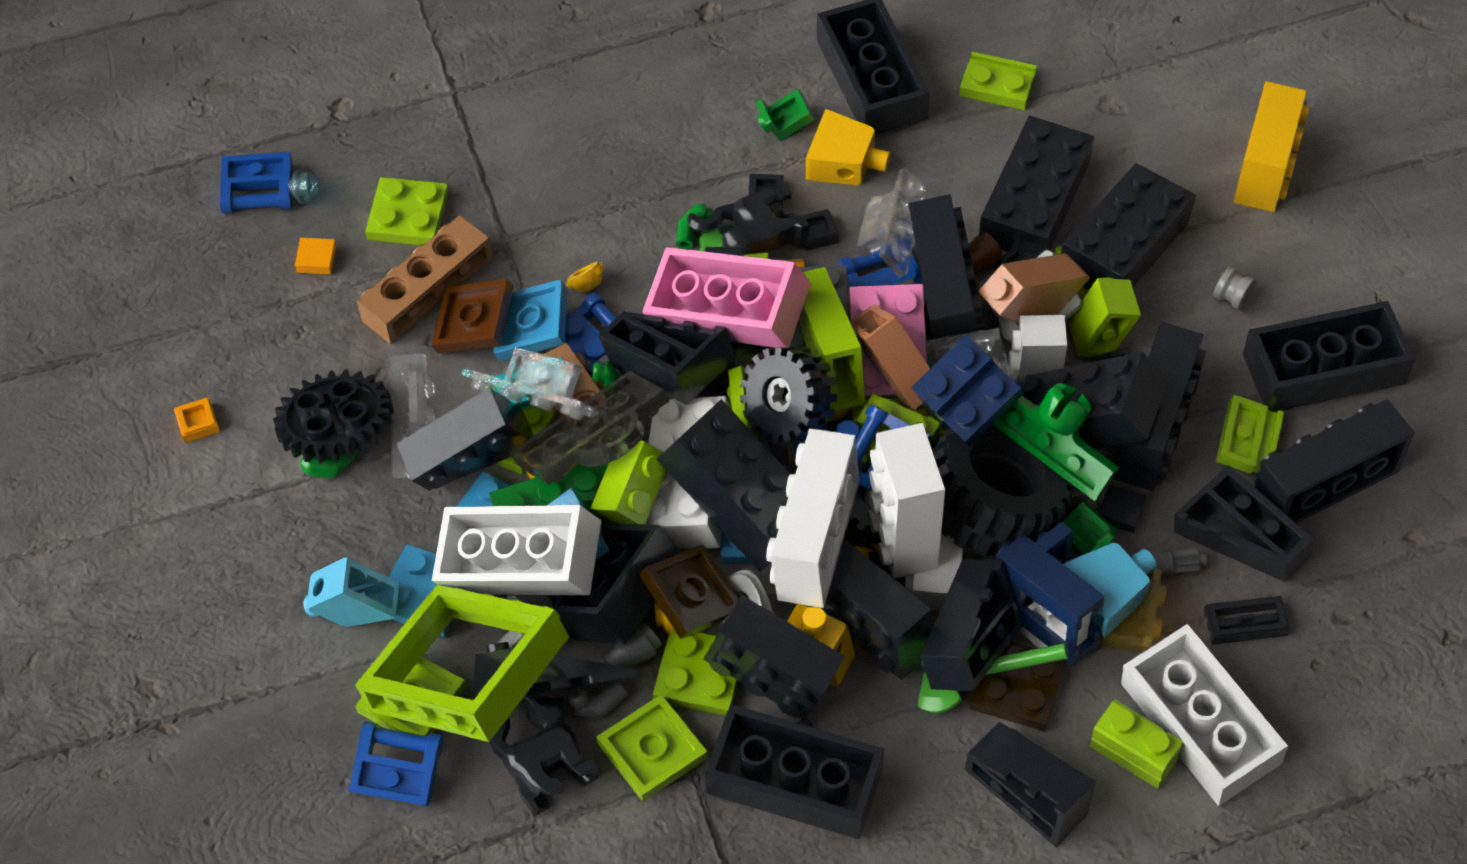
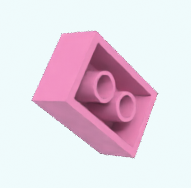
[847,284,927,399]

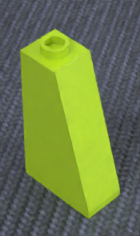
[798,267,865,411]

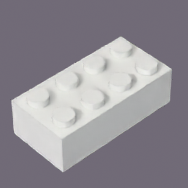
[645,396,732,549]
[867,423,945,578]
[766,428,860,608]
[432,505,601,595]
[1121,624,1288,807]

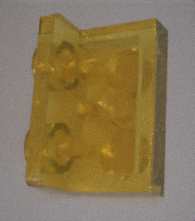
[1102,569,1167,653]

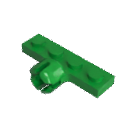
[993,383,1119,501]
[489,453,613,535]

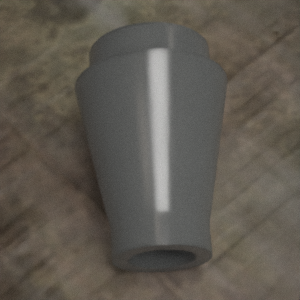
[603,621,662,668]

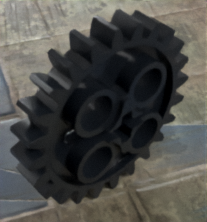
[273,369,394,464]

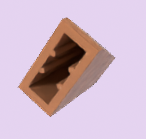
[978,253,1090,323]
[850,304,930,411]

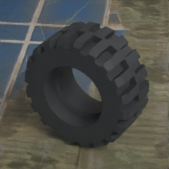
[933,424,1074,559]

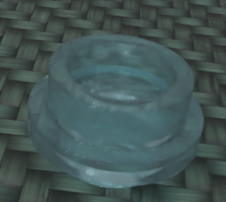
[289,170,319,205]

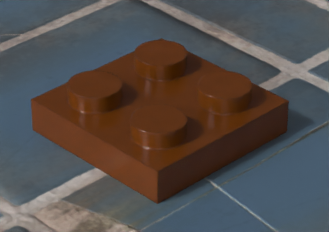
[431,279,514,354]

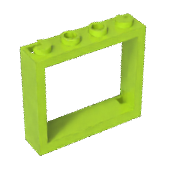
[355,585,569,742]

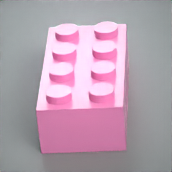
[642,247,811,348]

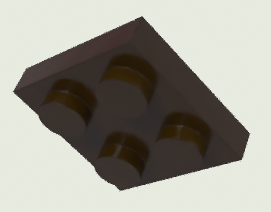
[639,544,739,639]
[969,641,1066,732]

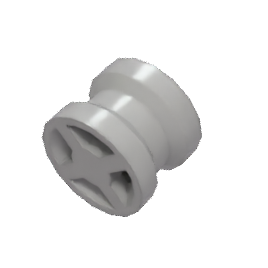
[1213,266,1256,311]

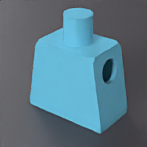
[1063,543,1157,637]
[303,557,400,627]

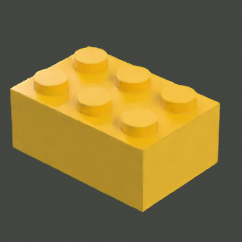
[1233,81,1310,212]

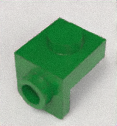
[755,89,815,141]
[1061,499,1117,555]

